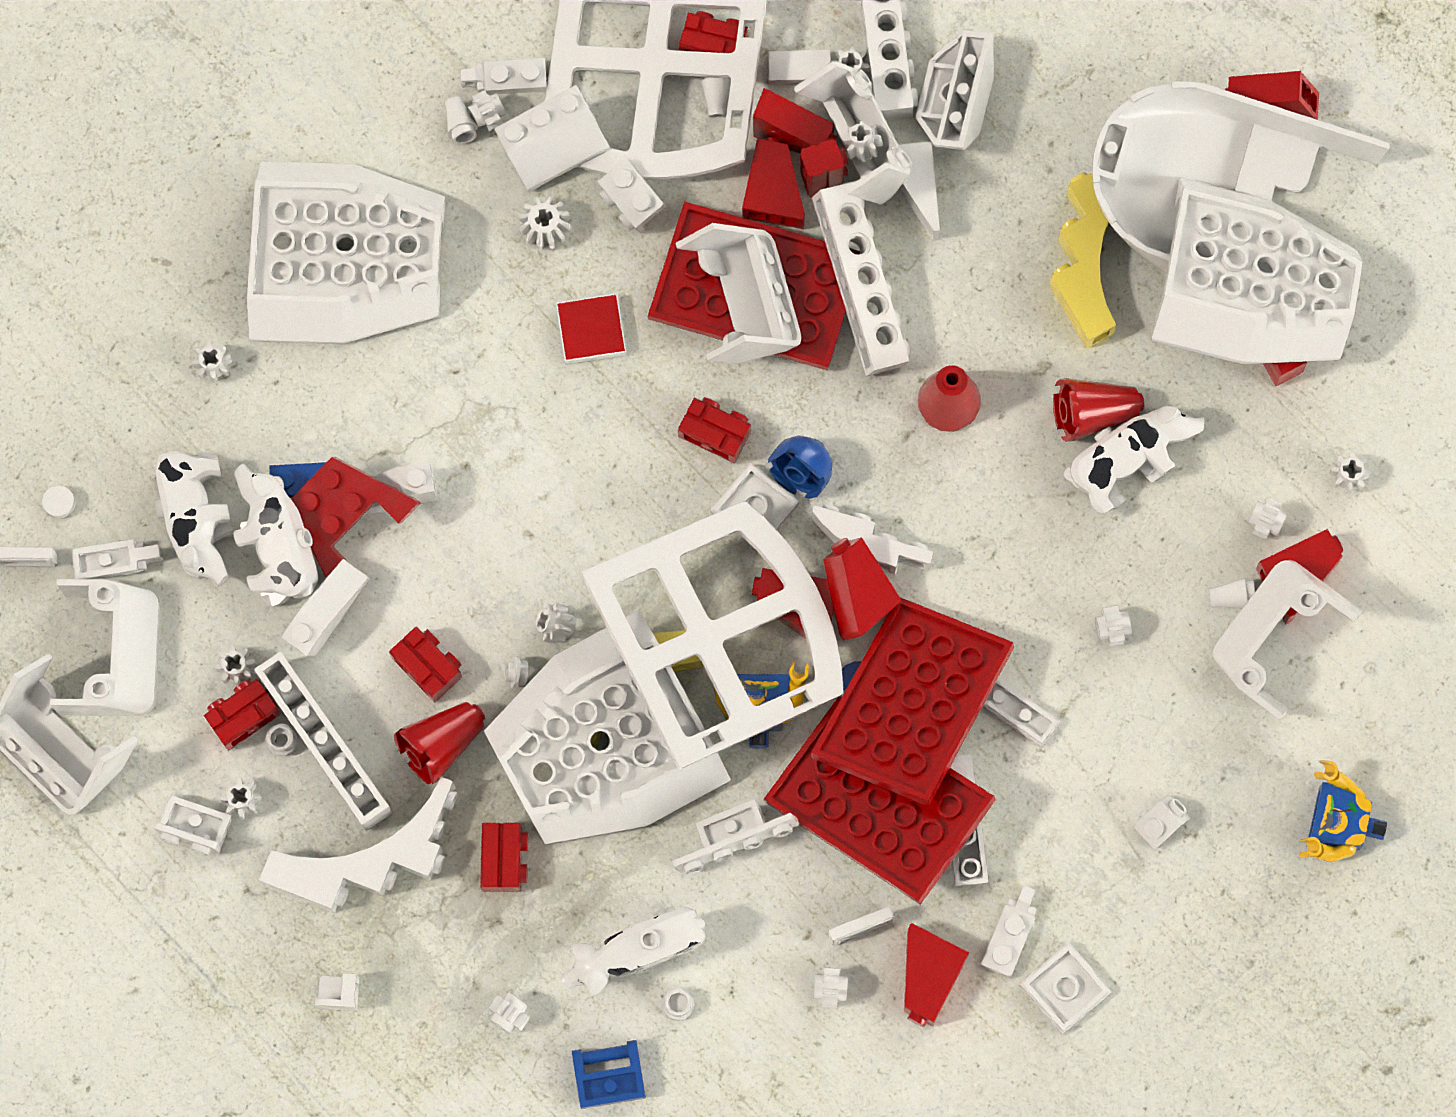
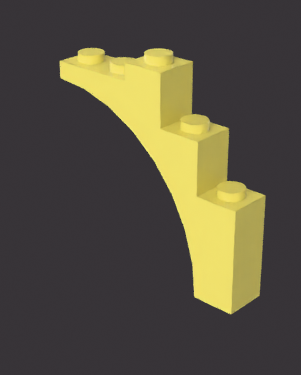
[1049,172,1116,349]

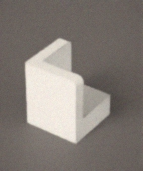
[315,974,359,1011]

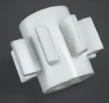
[832,46,870,73]
[468,90,506,131]
[842,121,883,162]
[192,341,233,383]
[1329,452,1371,494]
[1248,498,1287,540]
[536,603,576,644]
[1095,605,1132,647]
[215,645,256,685]
[220,777,262,820]
[813,967,848,1008]
[489,993,529,1034]

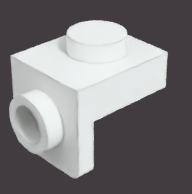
[1133,796,1190,850]

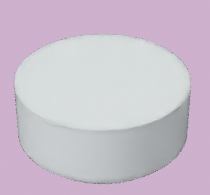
[42,485,76,519]

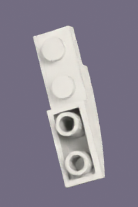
[812,504,934,574]
[950,754,988,886]

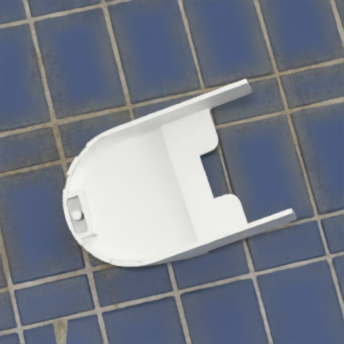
[1092,81,1390,274]

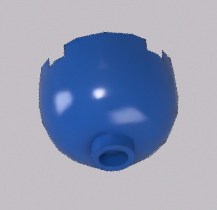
[768,435,832,499]

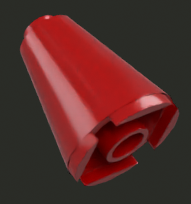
[918,365,981,432]
[1053,378,1144,442]
[394,702,485,785]

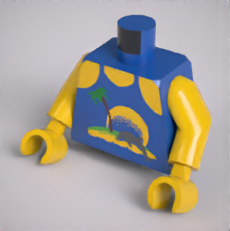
[713,661,810,749]
[1299,760,1387,862]

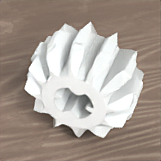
[518,195,571,250]

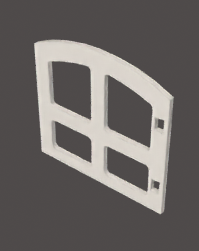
[545,0,767,180]
[580,501,843,770]

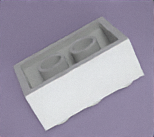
[494,85,611,192]

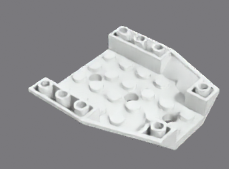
[247,161,446,344]
[1151,178,1363,364]
[484,610,731,844]

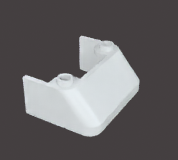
[794,61,912,205]
[676,223,801,363]
[1213,560,1363,719]
[50,579,160,716]
[0,653,138,815]

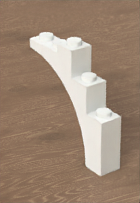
[259,777,458,913]

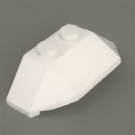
[915,30,994,150]

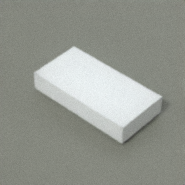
[768,50,831,84]
[0,547,58,567]
[828,906,894,946]

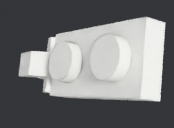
[460,58,547,95]
[71,539,163,579]
[980,885,1037,978]

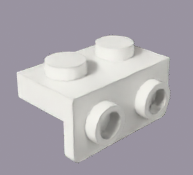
[597,158,666,233]
[154,795,233,856]

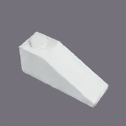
[898,142,940,241]
[363,461,438,516]
[281,559,370,656]

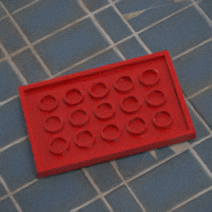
[648,201,860,371]
[811,597,1014,807]
[763,697,996,905]

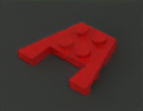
[291,457,421,578]

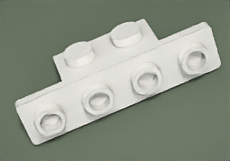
[672,799,799,874]

